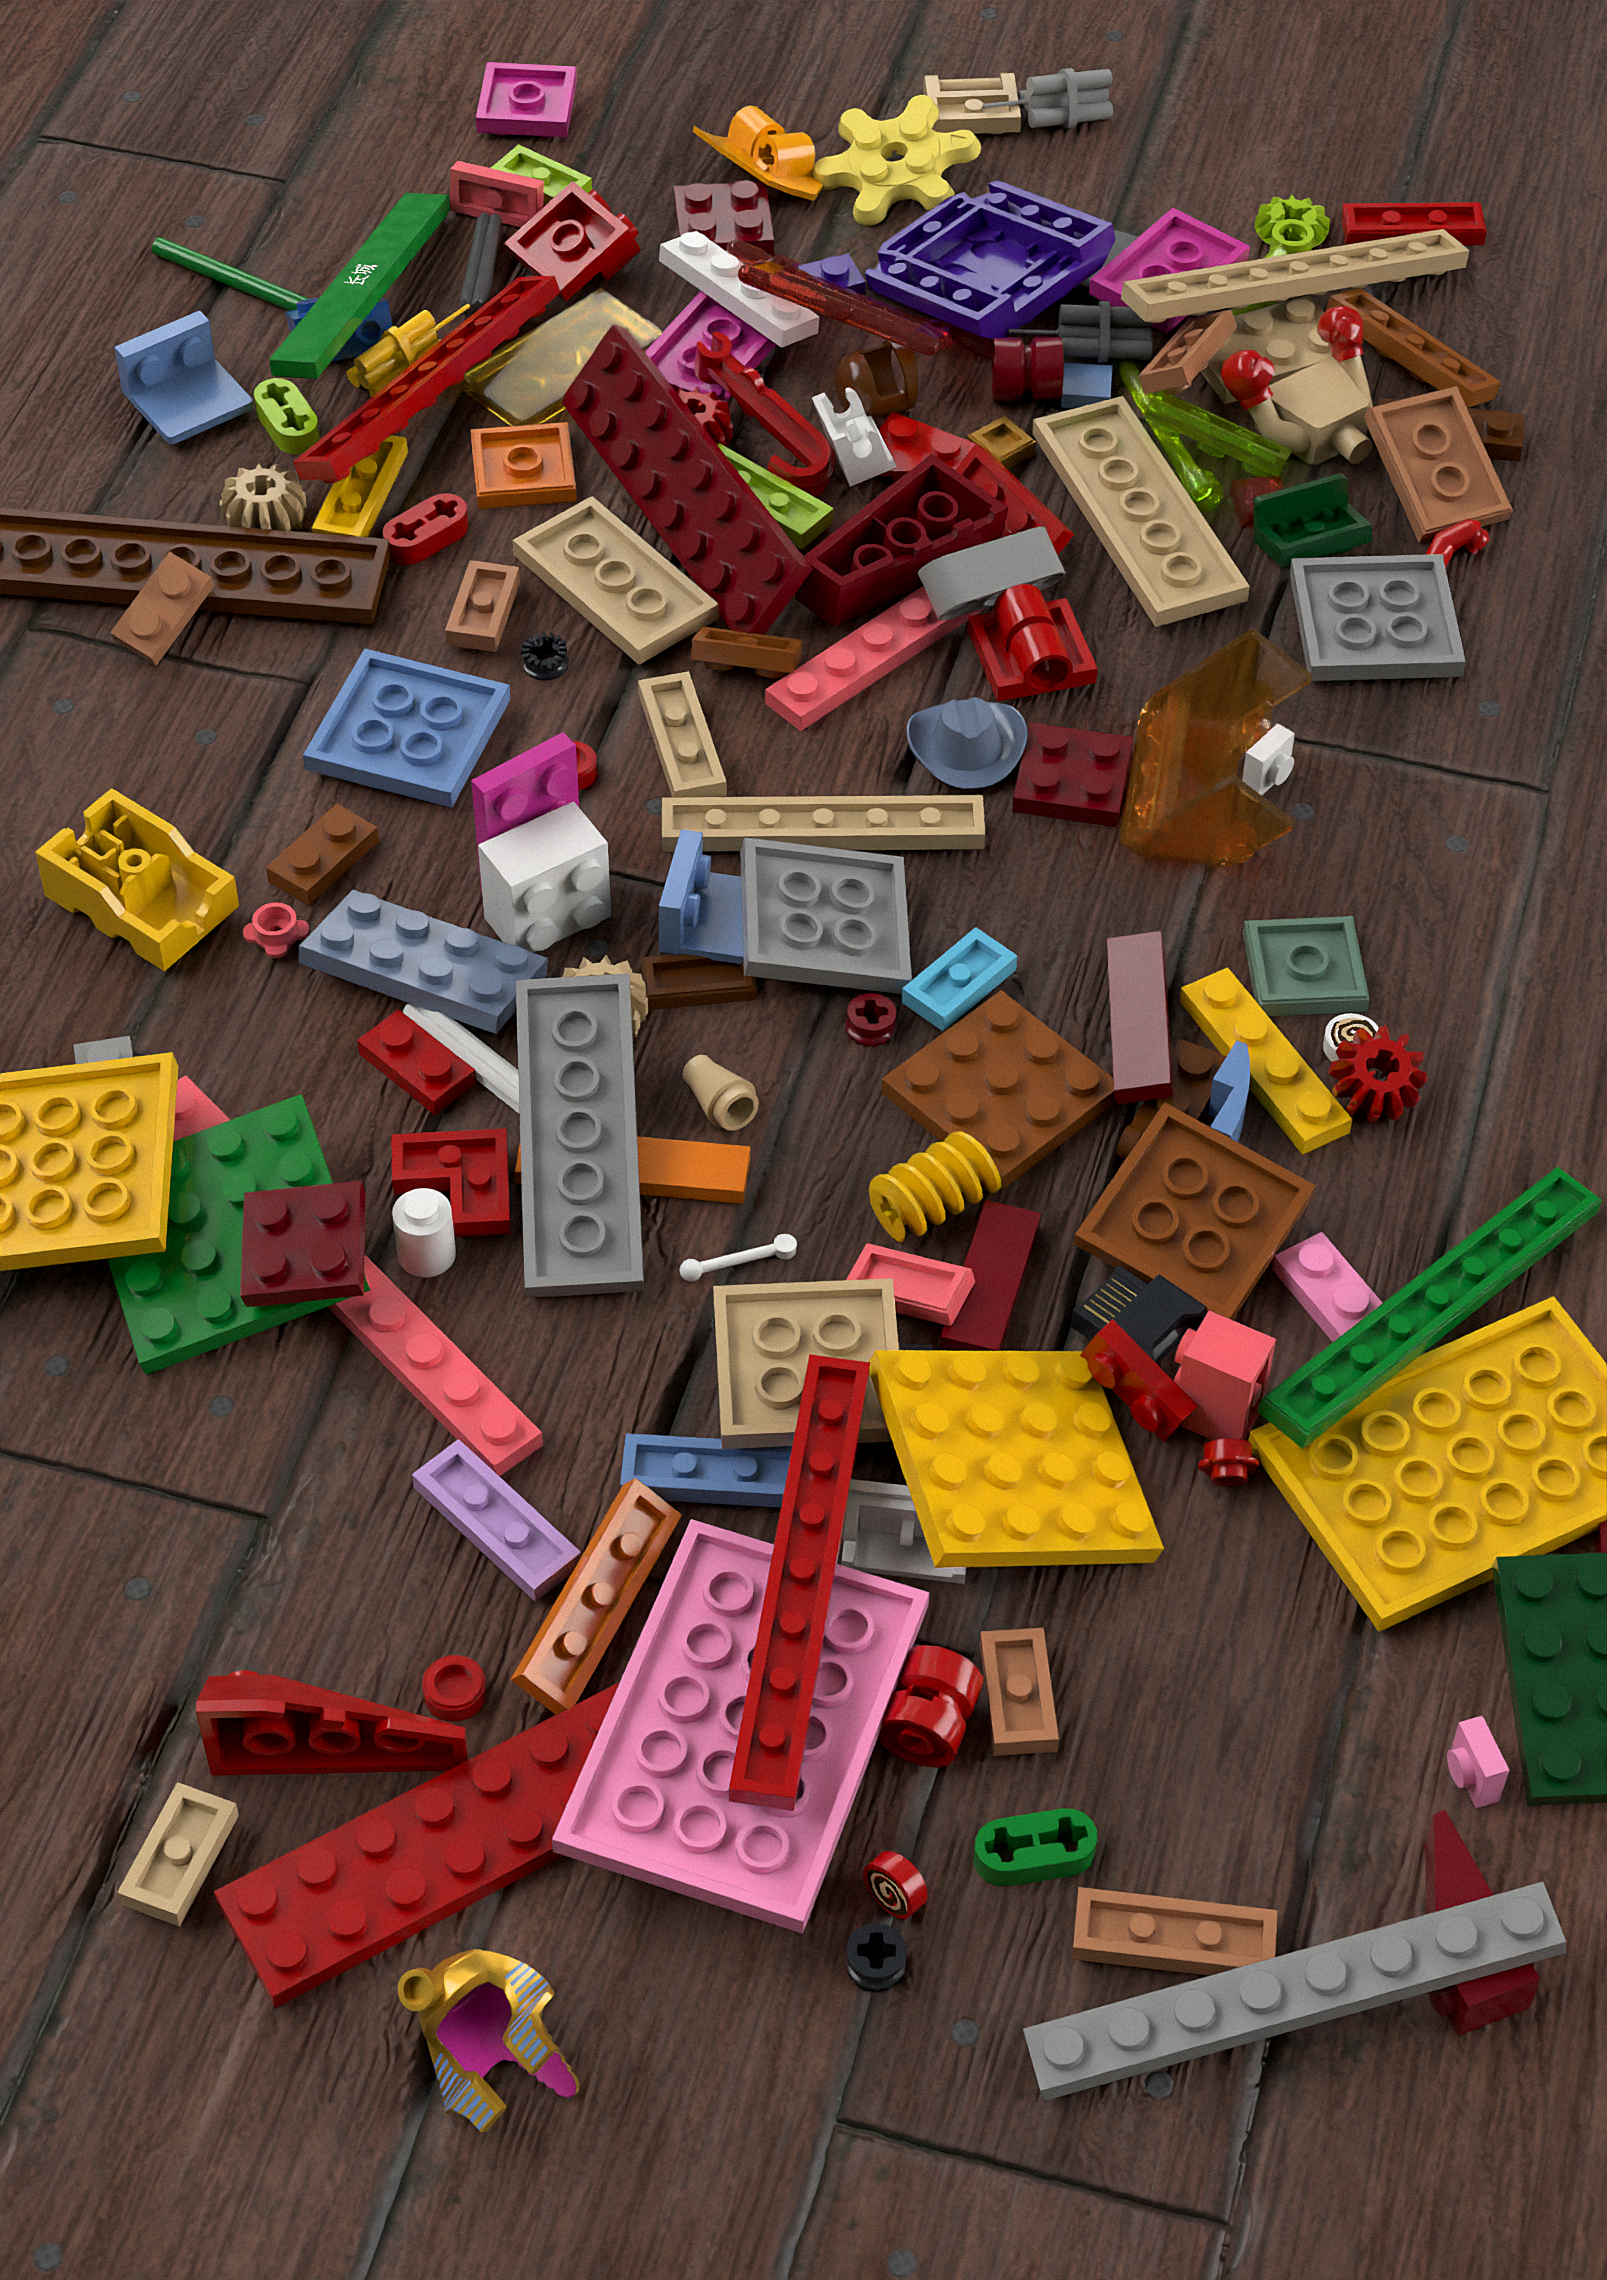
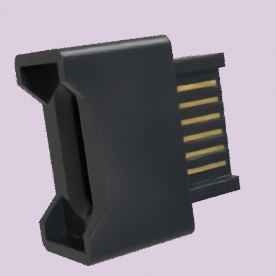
[1071,1265,1207,1365]

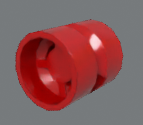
[878,1645,984,1768]

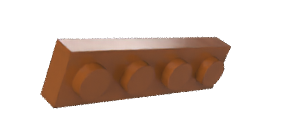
[1325,288,1502,408]

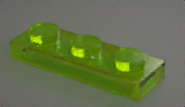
[1143,391,1292,478]

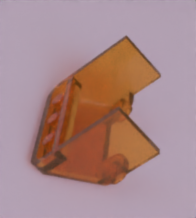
[1120,628,1312,868]

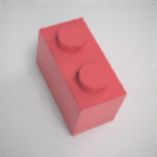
[1173,1311,1276,1440]

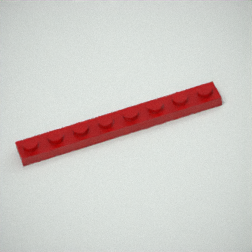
[293,275,561,484]
[729,1354,870,1811]

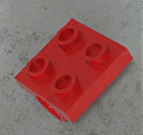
[968,584,1098,702]

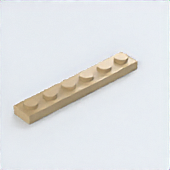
[662,795,985,852]

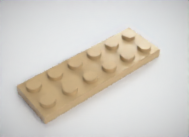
[1032,396,1250,627]

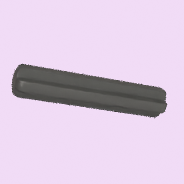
[460,212,503,317]

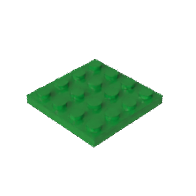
[107,1094,370,1375]

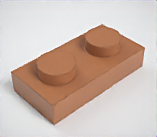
[110,552,215,666]
[445,560,520,652]
[979,1627,1059,1756]

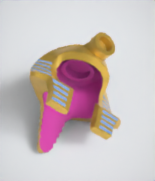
[398,1949,580,2132]

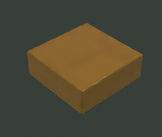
[967,416,1036,469]

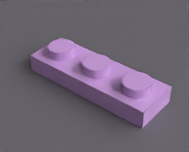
[412,1439,581,1602]

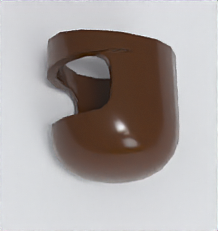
[834,337,918,419]

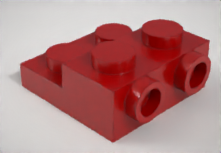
[504,181,641,302]

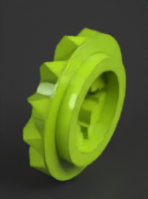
[1255,194,1330,248]

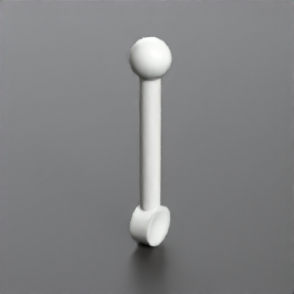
[680,1234,797,1282]

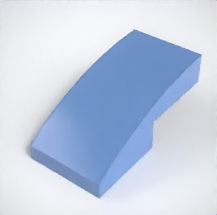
[1208,1040,1250,1143]

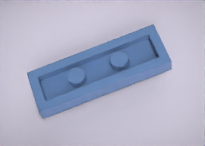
[620,1433,792,1508]

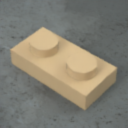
[117,1782,239,1927]

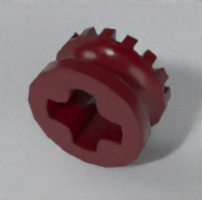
[846,993,897,1047]

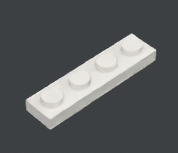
[659,231,820,348]

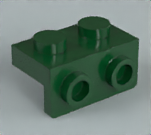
[1253,473,1372,567]

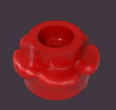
[1198,1438,1259,1487]

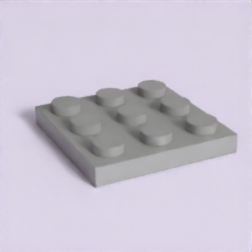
[1289,554,1466,681]
[740,837,912,994]

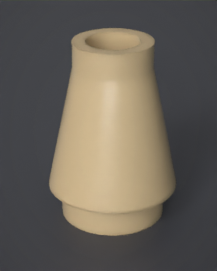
[682,1055,759,1131]

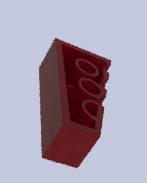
[795,454,1009,627]

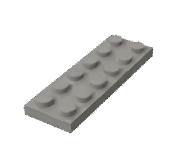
[516,973,644,1298]

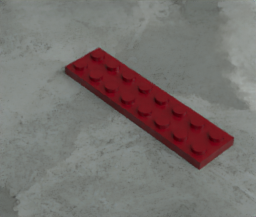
[560,323,813,635]

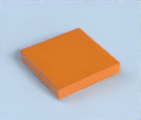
[470,422,577,509]

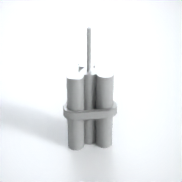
[982,68,1113,129]

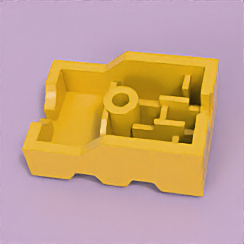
[35,788,239,972]

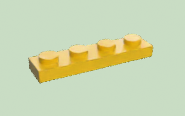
[1179,967,1352,1155]

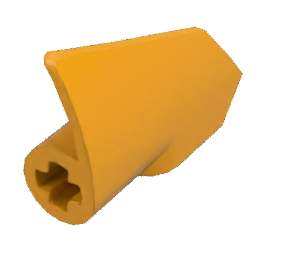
[693,105,823,201]

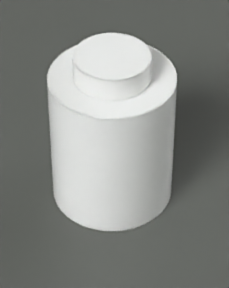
[392,1188,456,1277]

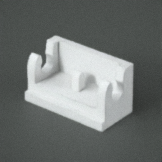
[812,388,896,487]
[841,1479,966,1584]

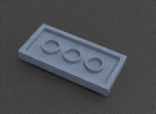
[299,890,548,1034]

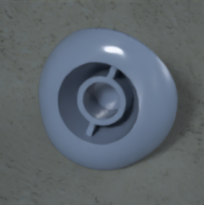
[907,697,1027,788]

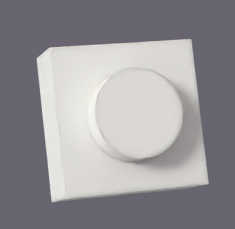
[1241,723,1295,799]

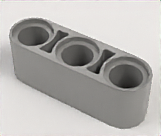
[918,527,1066,621]

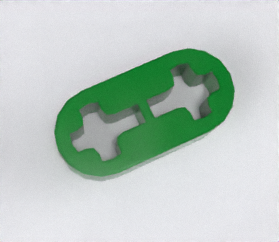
[974,1808,1097,1886]

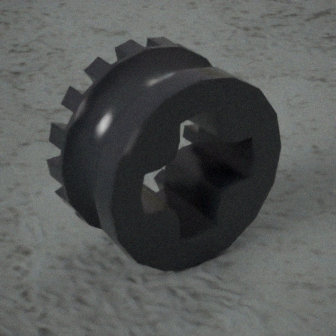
[521,632,569,681]
[846,1923,907,1993]

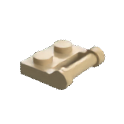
[923,73,1021,135]

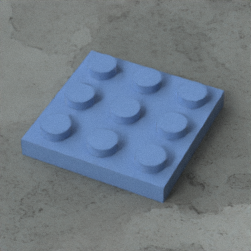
[303,648,510,808]

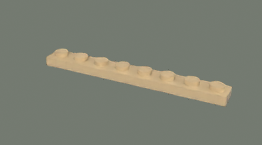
[1121,229,1469,323]

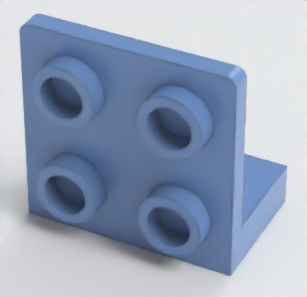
[114,310,253,445]
[659,829,744,964]

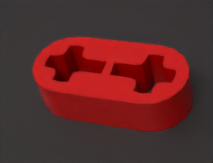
[383,493,469,565]

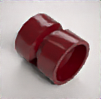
[991,337,1064,401]

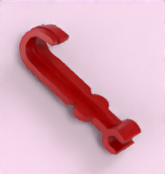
[694,331,837,497]

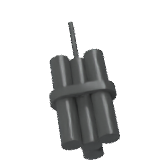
[1008,301,1152,363]

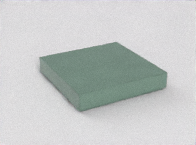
[1243,916,1370,1016]

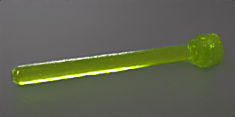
[1112,359,1223,513]

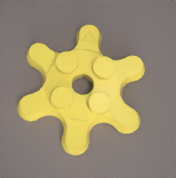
[812,95,981,226]

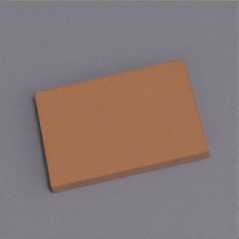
[1363,386,1513,543]

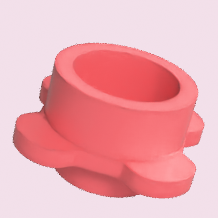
[243,902,310,958]

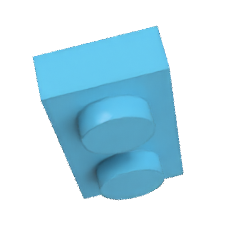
[902,927,1017,1032]

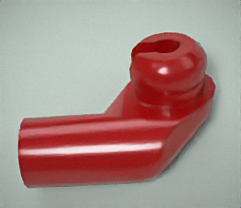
[1424,519,1489,568]

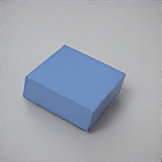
[1061,362,1112,408]

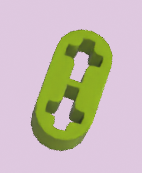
[254,378,320,455]

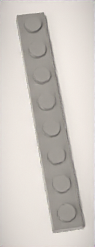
[1023,1882,1566,2101]

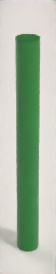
[152,237,310,311]

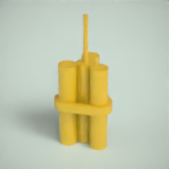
[347,303,470,397]

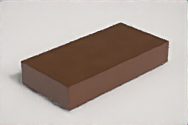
[641,954,757,1010]

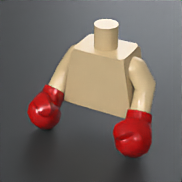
[1220,306,1373,465]

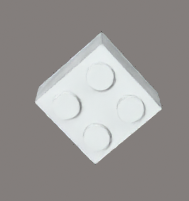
[478,801,611,953]

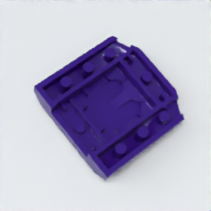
[865,180,1115,339]

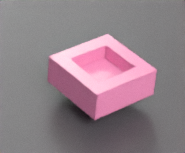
[1447,1716,1509,1808]

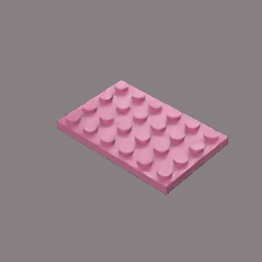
[552,1519,929,1934]

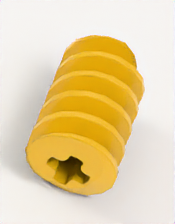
[869,1131,1001,1243]

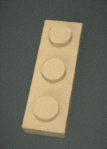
[638,671,727,797]

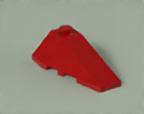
[196,1670,469,1776]

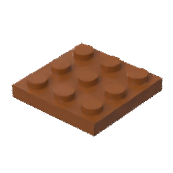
[881,990,1116,1191]
[1074,1102,1316,1320]

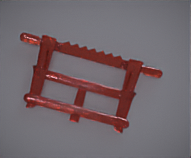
[727,239,993,359]

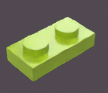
[491,144,592,207]

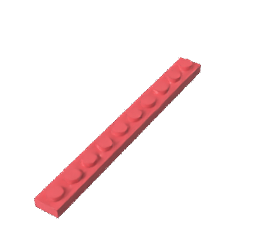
[173,1075,543,1477]

